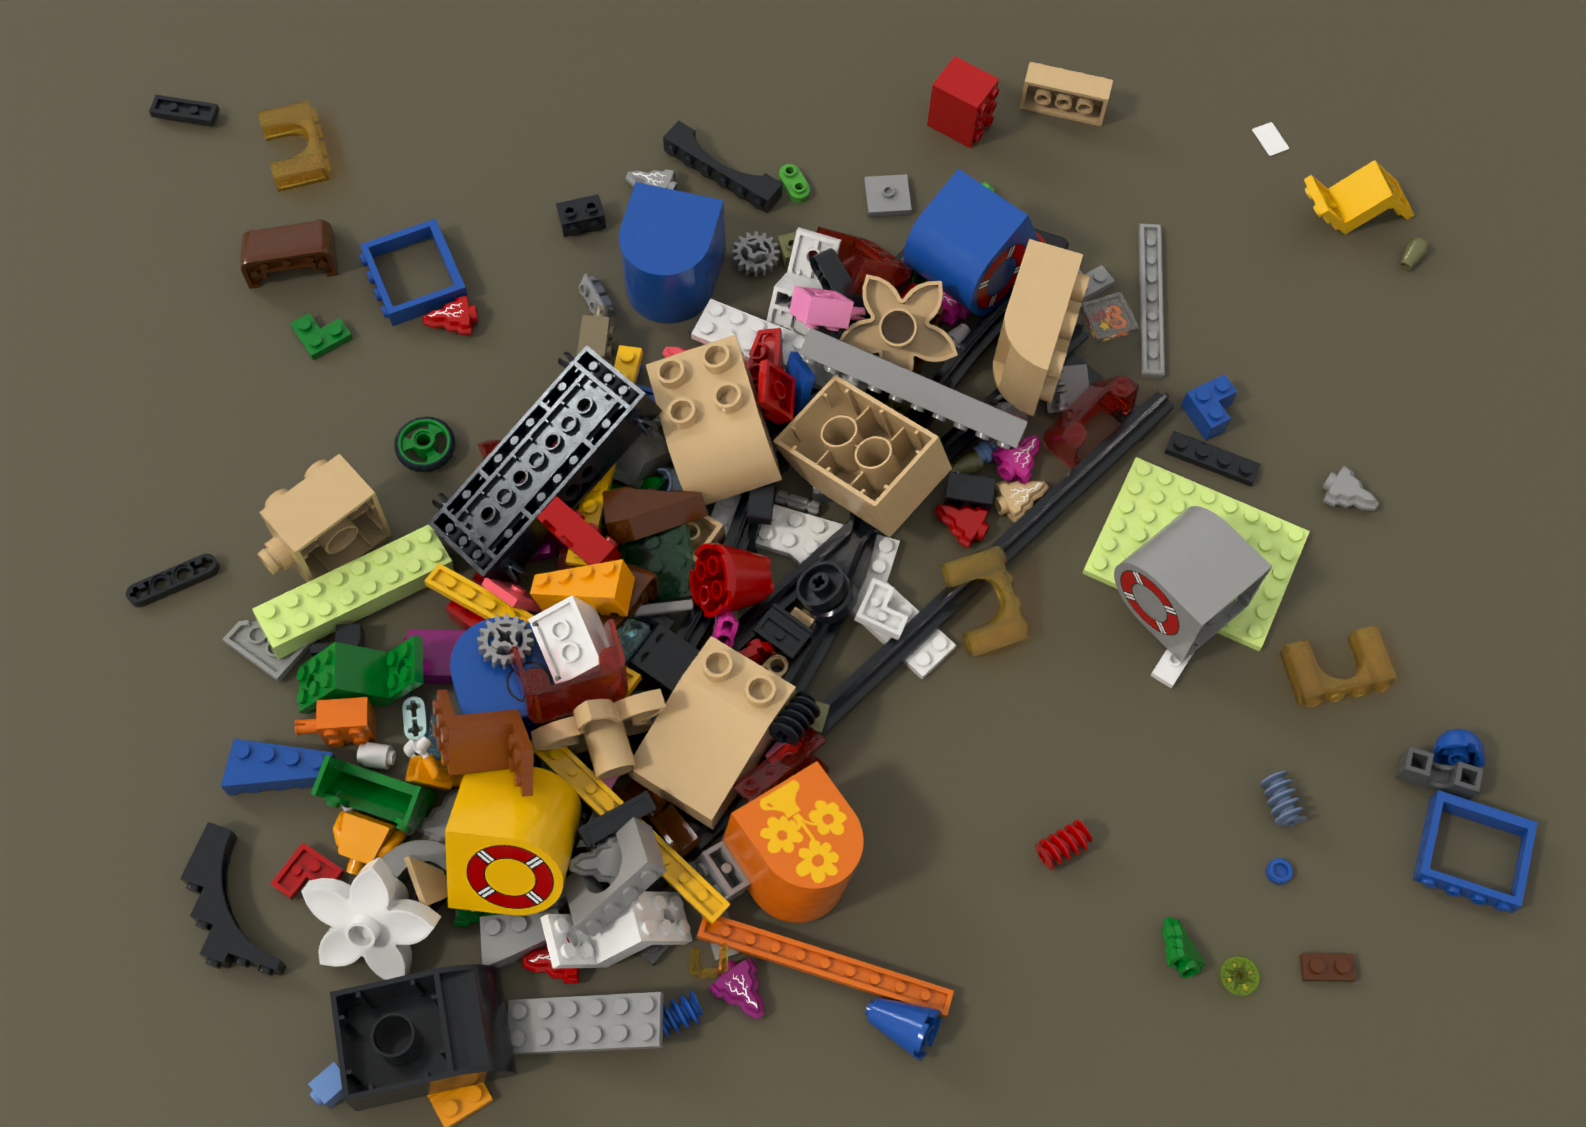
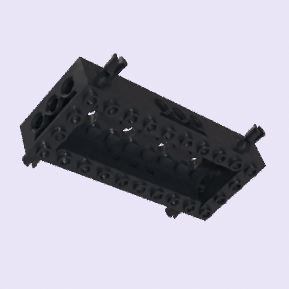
[428,345,662,585]

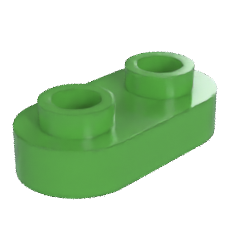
[779,164,810,203]

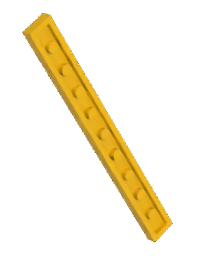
[565,345,643,567]
[424,563,641,697]
[530,739,731,924]

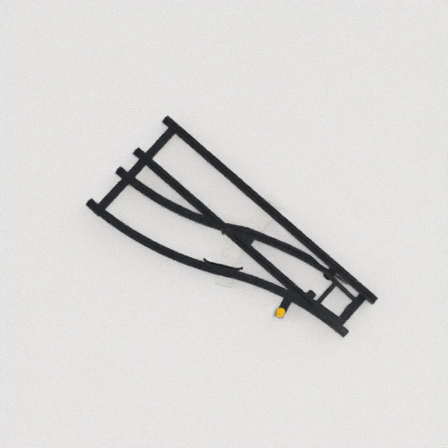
[579,249,1175,892]

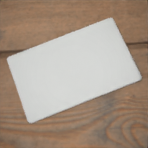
[1252,122,1289,156]

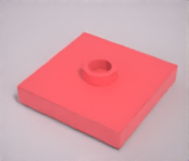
[482,577,542,613]

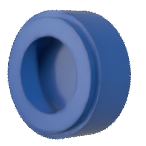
[1266,858,1293,885]

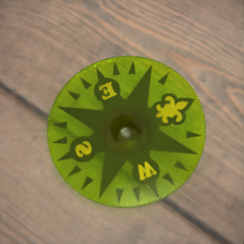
[1220,956,1259,996]

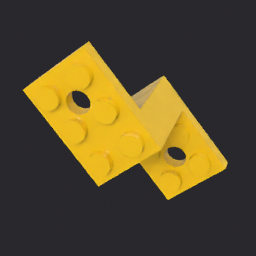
[1304,160,1415,235]

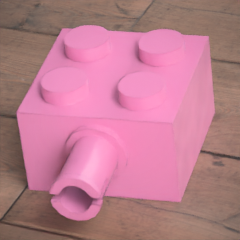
[789,286,866,331]

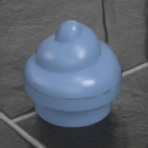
[973,441,998,463]

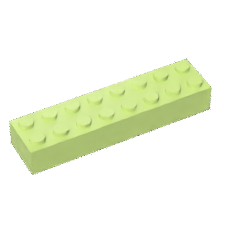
[252,525,454,660]

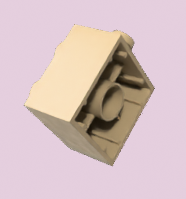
[257,454,392,582]

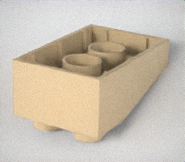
[628,636,796,829]

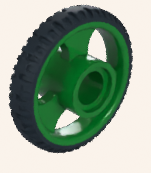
[394,416,455,472]

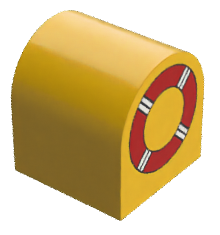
[445,767,582,915]

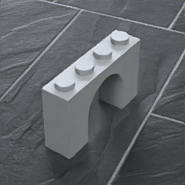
[564,817,666,937]

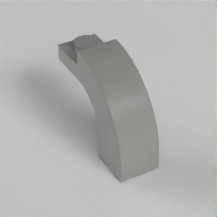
[381,840,447,883]

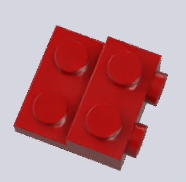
[757,359,796,425]

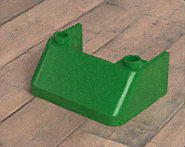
[311,755,437,833]

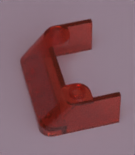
[809,226,913,295]
[509,619,628,724]

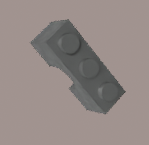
[1396,746,1483,800]

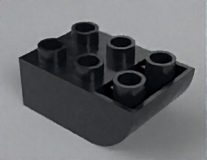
[330,964,517,1111]

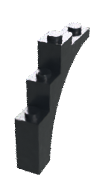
[180,822,286,977]

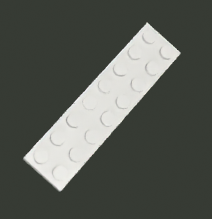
[691,299,869,392]

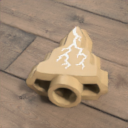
[993,481,1049,523]

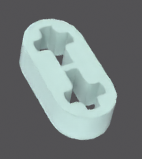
[402,696,429,742]

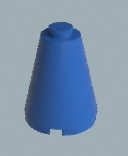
[865,997,942,1061]

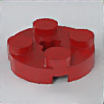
[737,639,776,666]

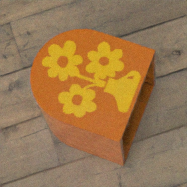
[723,761,864,923]

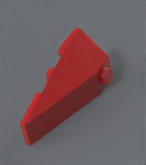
[748,328,784,420]

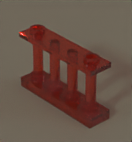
[733,727,829,803]

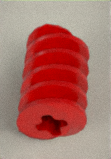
[1035,820,1092,871]

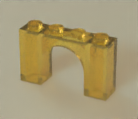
[257,100,332,192]
[939,546,1028,657]
[1279,625,1397,707]

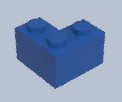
[1181,374,1237,441]

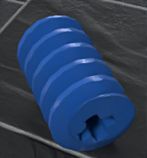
[663,990,704,1038]

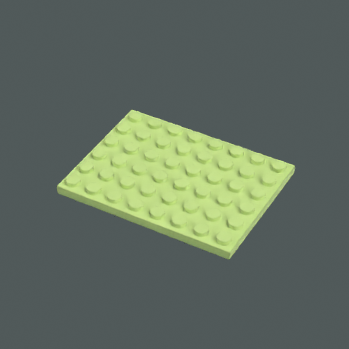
[1082,457,1310,651]

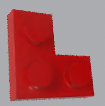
[270,843,345,900]

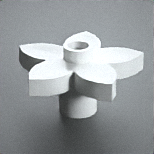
[301,857,441,980]

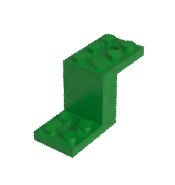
[297,635,423,714]

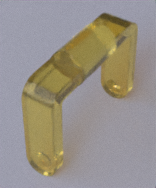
[689,943,728,979]

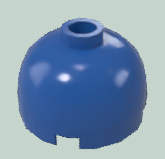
[1433,729,1485,767]

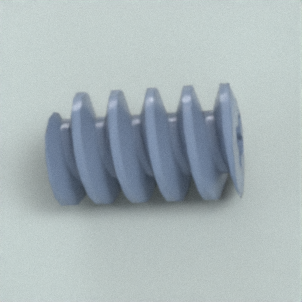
[1260,771,1308,827]

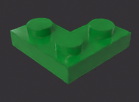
[290,313,353,360]

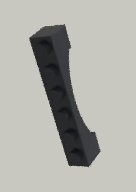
[663,120,783,213]

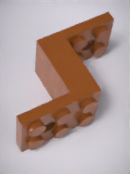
[432,689,534,797]

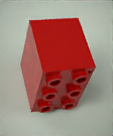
[927,56,1000,148]

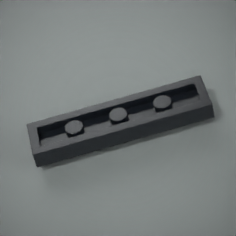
[1164,431,1260,487]

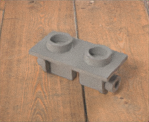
[579,273,614,316]

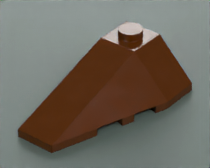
[602,486,708,544]

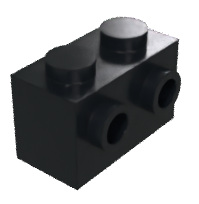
[556,194,606,237]
[944,471,996,514]

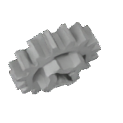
[732,231,780,277]
[477,614,534,670]

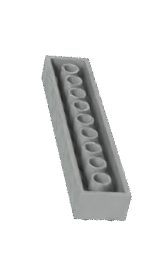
[799,328,1028,450]

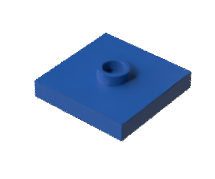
[785,351,816,416]

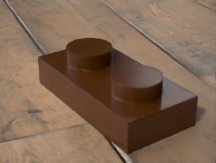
[1299,953,1356,982]

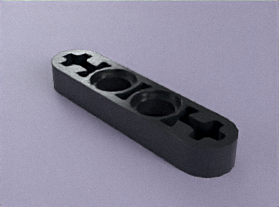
[126,554,220,607]

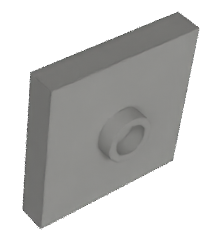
[864,174,912,217]

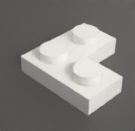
[854,578,908,640]

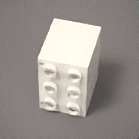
[528,595,624,697]

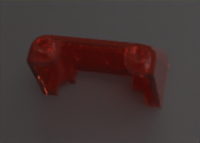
[1043,375,1139,470]

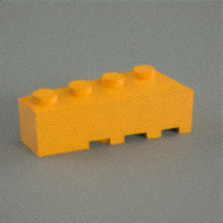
[530,559,635,616]

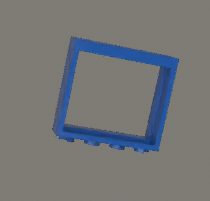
[359,219,467,326]
[1413,790,1538,913]

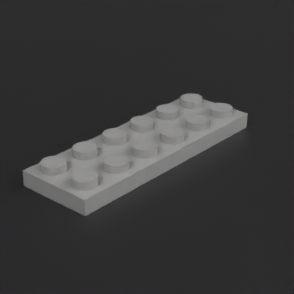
[508,992,664,1055]

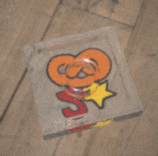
[1080,292,1139,343]

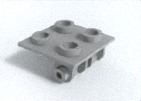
[1046,364,1092,413]

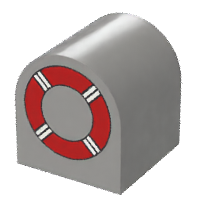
[1114,506,1272,663]

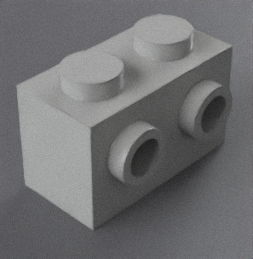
[695,840,751,902]

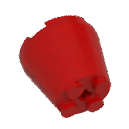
[690,543,774,617]

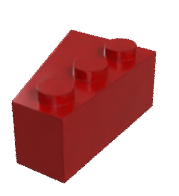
[537,496,622,565]

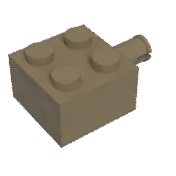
[577,305,616,366]

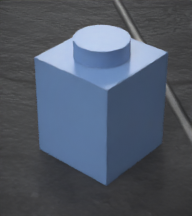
[308,1062,343,1108]

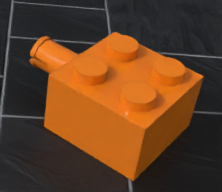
[294,697,377,748]

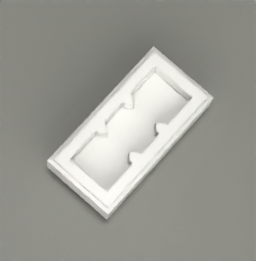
[1150,649,1194,688]

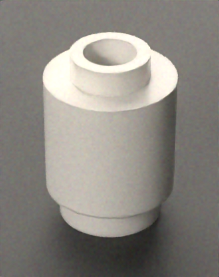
[357,742,396,770]

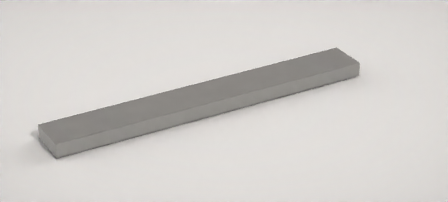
[1138,223,1165,379]

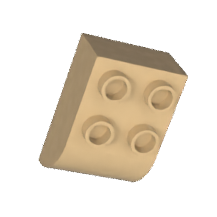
[646,335,782,505]
[773,375,952,537]

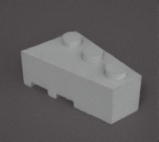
[480,908,560,969]

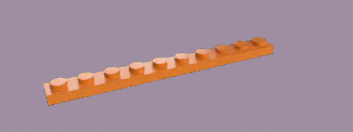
[697,916,954,1018]

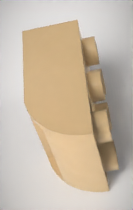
[993,239,1090,416]

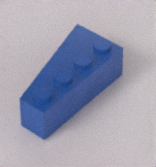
[221,739,336,796]

